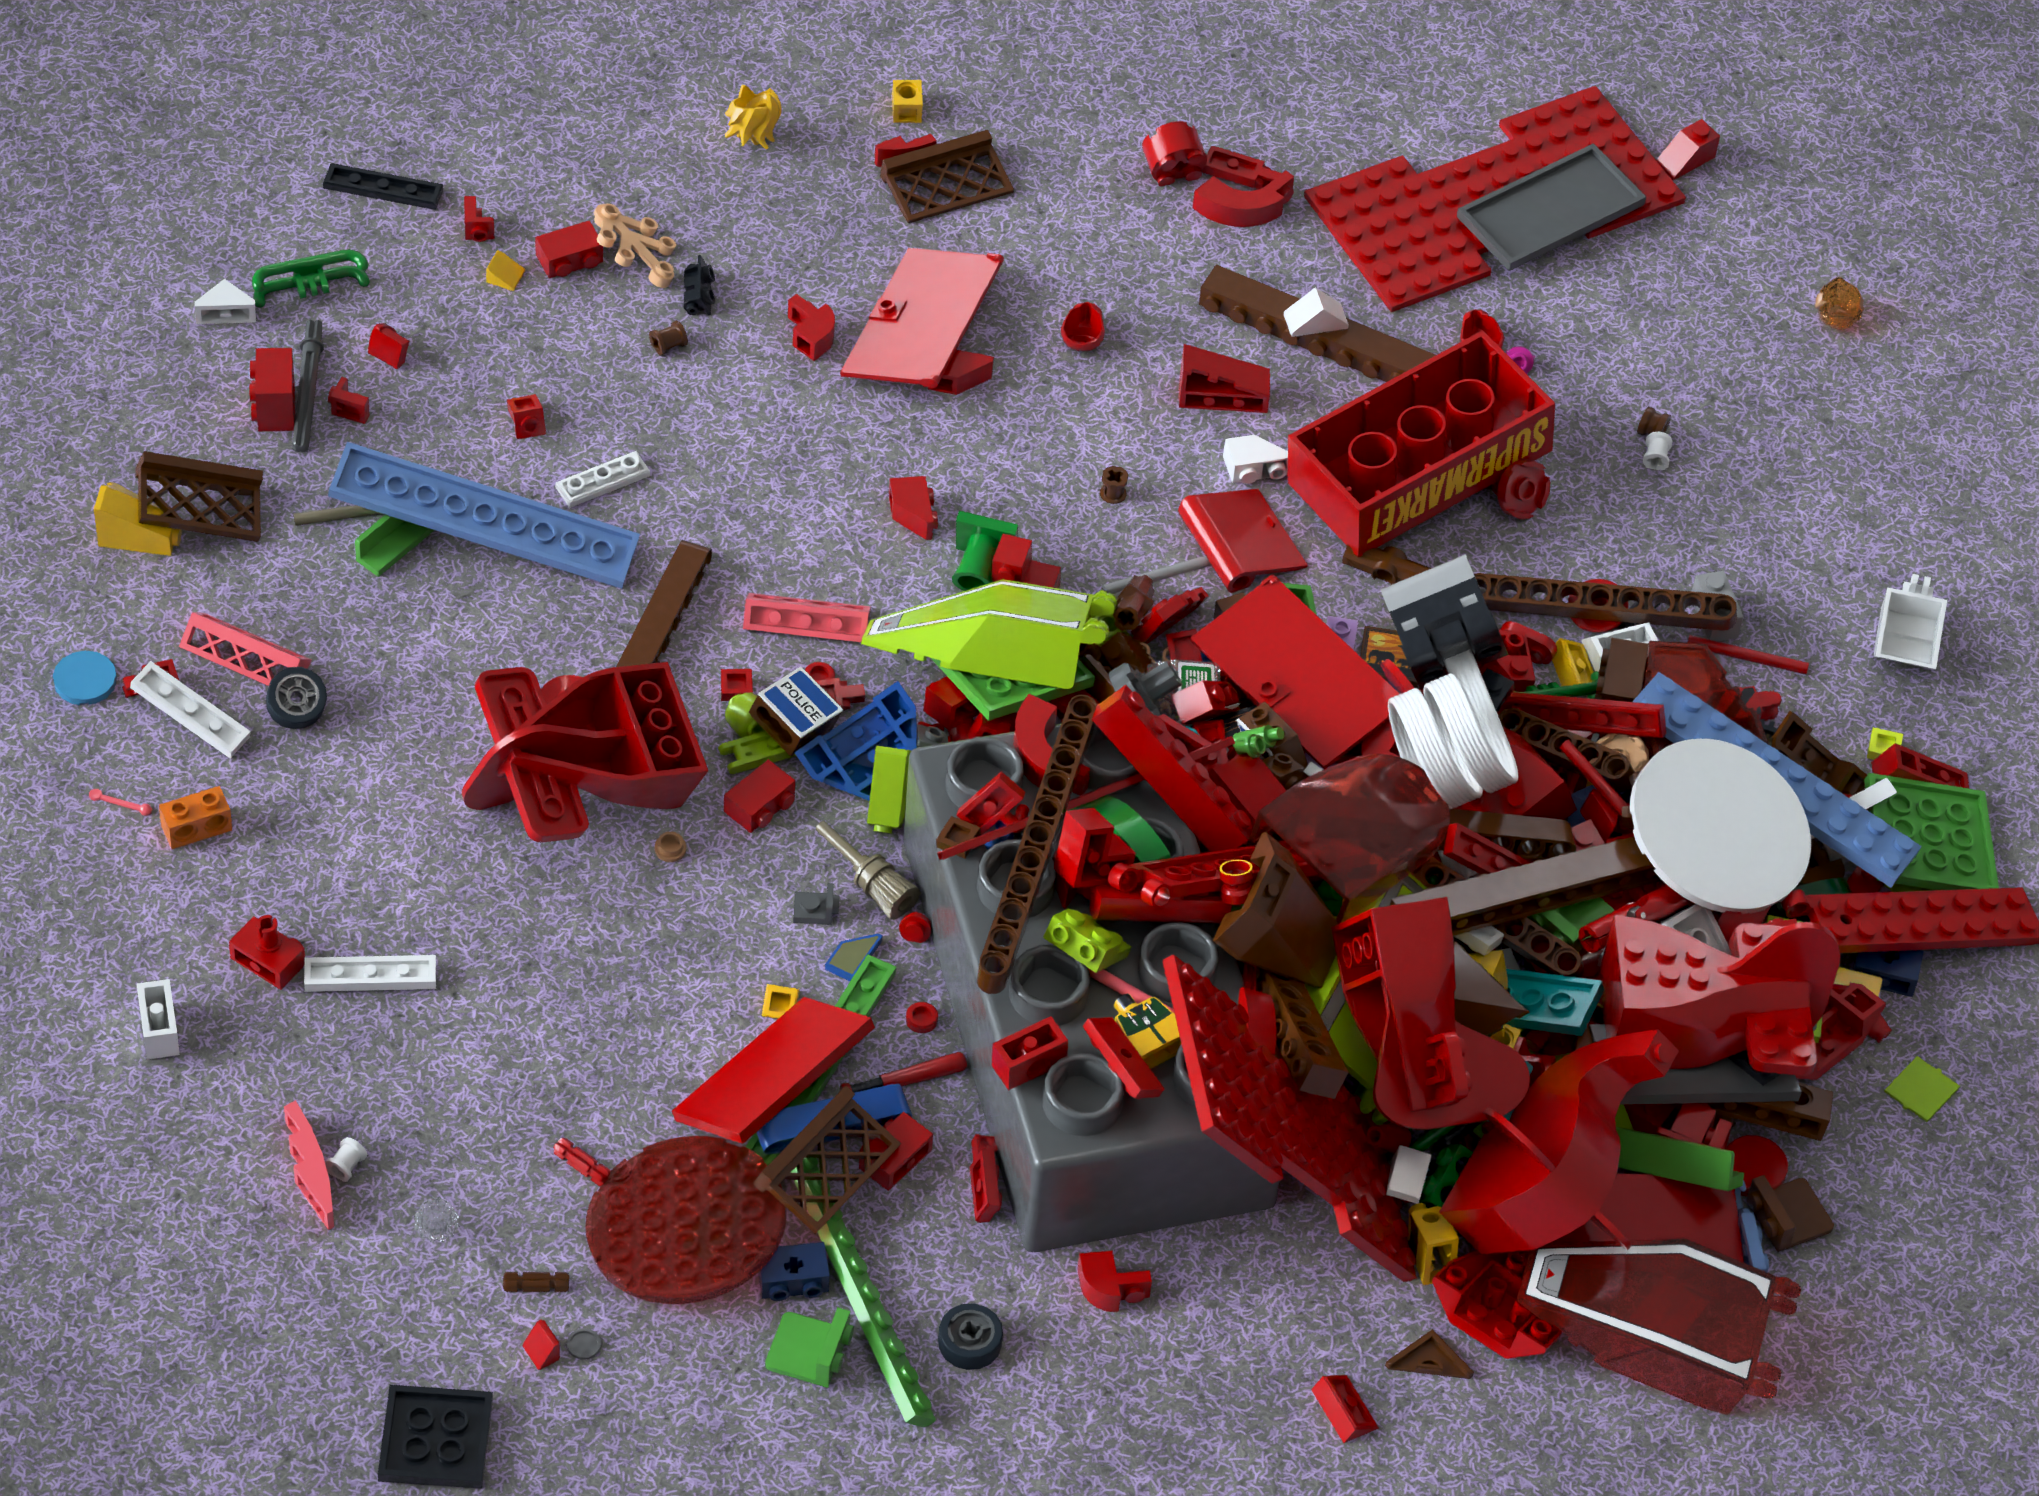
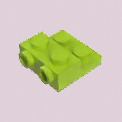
[1043,908,1132,973]

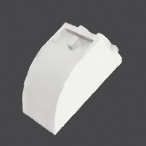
[1874,574,1947,670]

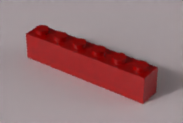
[1091,685,1252,852]

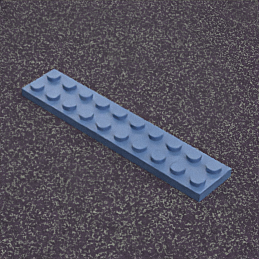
[328,442,640,589]
[1633,672,1922,888]

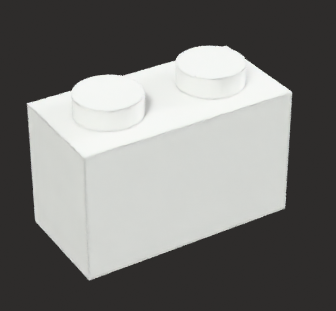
[137,979,180,1060]

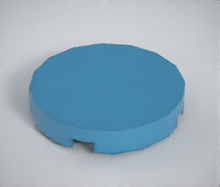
[53,650,117,705]

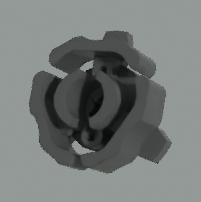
[1109,661,1182,716]

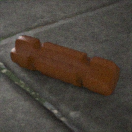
[503,1272,569,1292]

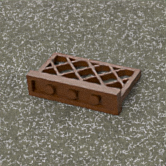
[880,129,1014,224]
[135,451,263,542]
[753,1086,901,1234]

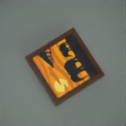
[1360,626,1418,688]

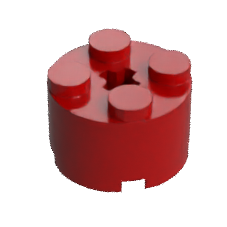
[1142,121,1207,186]

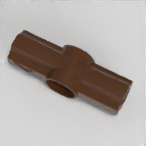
[1342,544,1431,585]
[1113,575,1155,631]

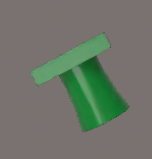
[952,510,1018,591]

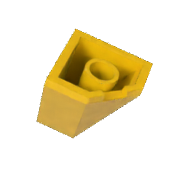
[94,482,182,556]

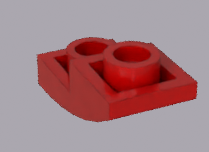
[874,134,937,167]
[1238,987,1276,1055]

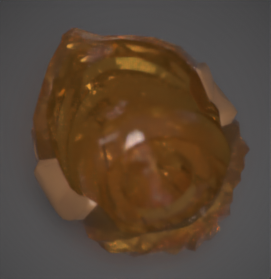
[1815,277,1864,330]

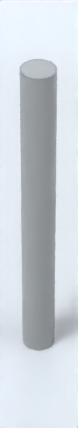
[1102,556,1211,594]

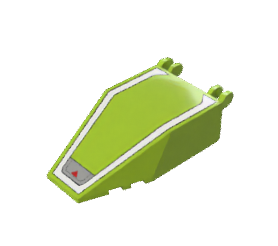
[861,579,1118,689]

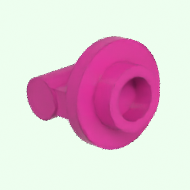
[1506,346,1535,374]

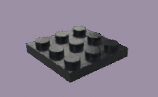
[378,1385,493,1489]

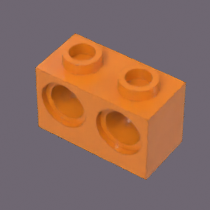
[159,786,232,850]

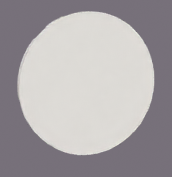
[1630,739,1811,914]

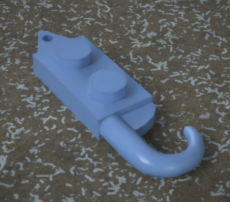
[1735,1180,1769,1296]

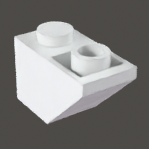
[1223,435,1288,484]

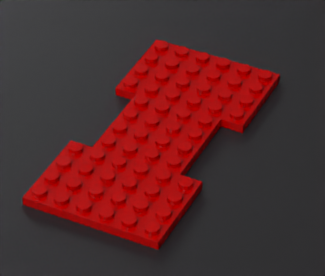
[1304,85,1686,313]
[1162,954,1417,1282]

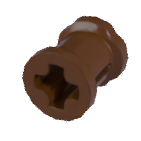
[649,320,688,356]
[1100,466,1128,504]

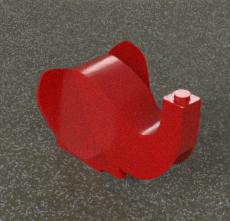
[1439,1029,1679,1254]

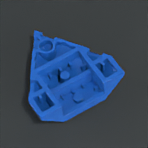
[794,681,917,801]

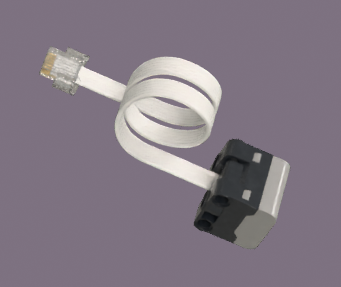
[1380,554,1519,884]

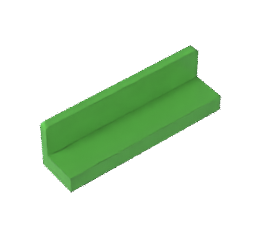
[355,515,434,577]
[1616,1127,1744,1191]

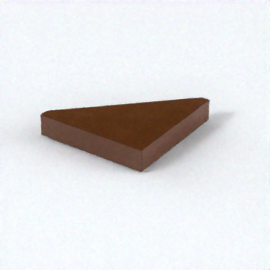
[1385,1329,1474,1379]

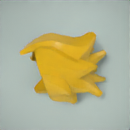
[725,85,782,149]

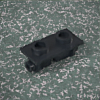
[684,255,715,315]

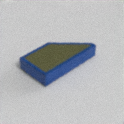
[825,933,883,981]

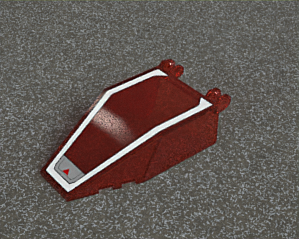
[1516,1239,1801,1415]

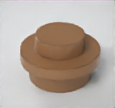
[655,831,686,862]

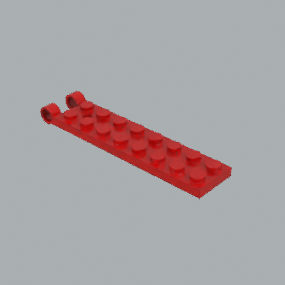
[1108,837,1369,909]
[1781,887,2039,953]

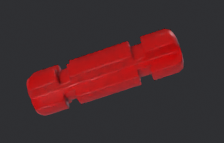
[553,1137,611,1186]

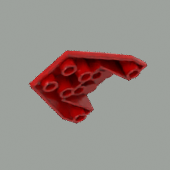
[1432,1245,1580,1359]

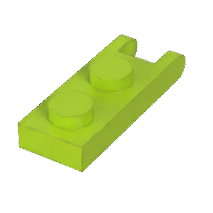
[718,731,796,774]

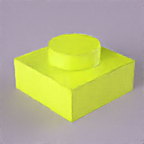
[1867,727,1903,760]

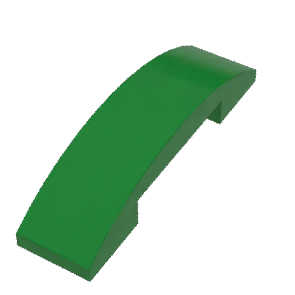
[1070,795,1170,863]

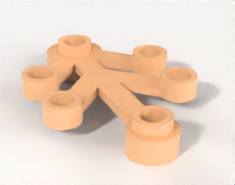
[594,204,676,288]

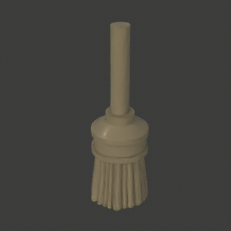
[816,821,921,920]

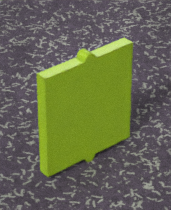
[1884,1056,1960,1122]

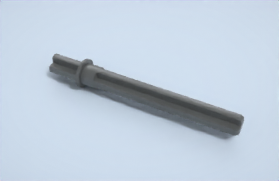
[292,319,324,452]

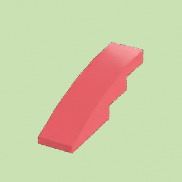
[284,1100,334,1230]

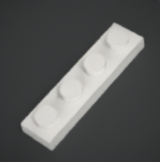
[130,661,251,759]
[304,955,436,992]

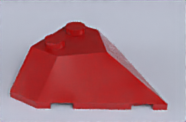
[1795,982,1886,1080]

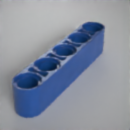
[756,1084,912,1155]

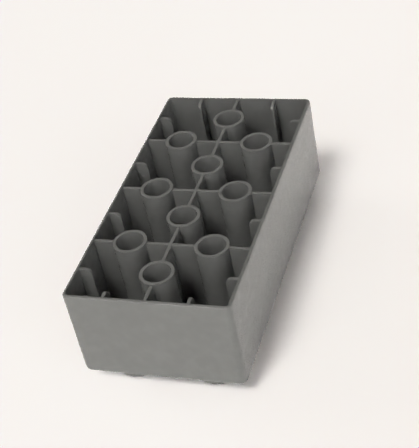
[903,711,1282,1252]

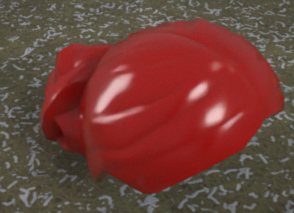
[1060,302,1105,352]
[1460,309,1505,349]

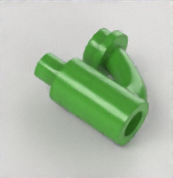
[1233,725,1284,758]

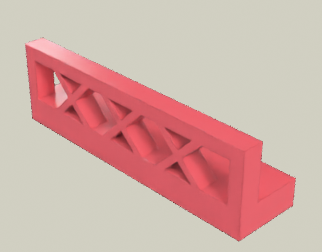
[743,593,871,642]
[179,612,312,686]

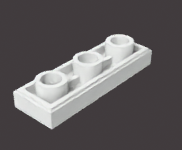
[555,451,650,508]

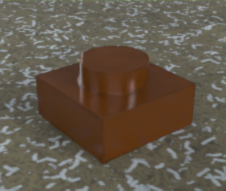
[936,816,981,859]

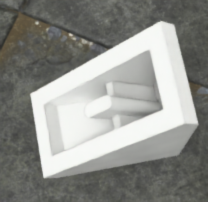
[195,279,256,324]
[1284,287,1349,337]
[1386,1145,1432,1204]

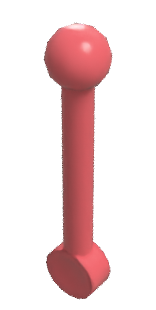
[89,789,152,816]

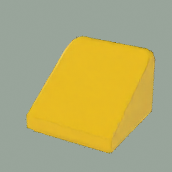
[486,250,525,291]
[762,984,800,1019]

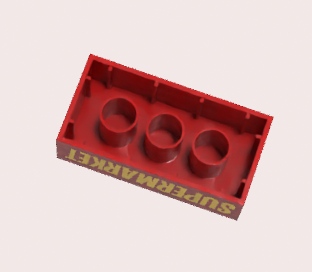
[1288,330,1555,558]

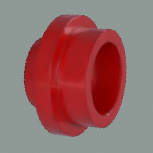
[899,912,932,943]

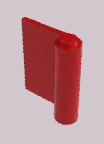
[1178,488,1308,593]

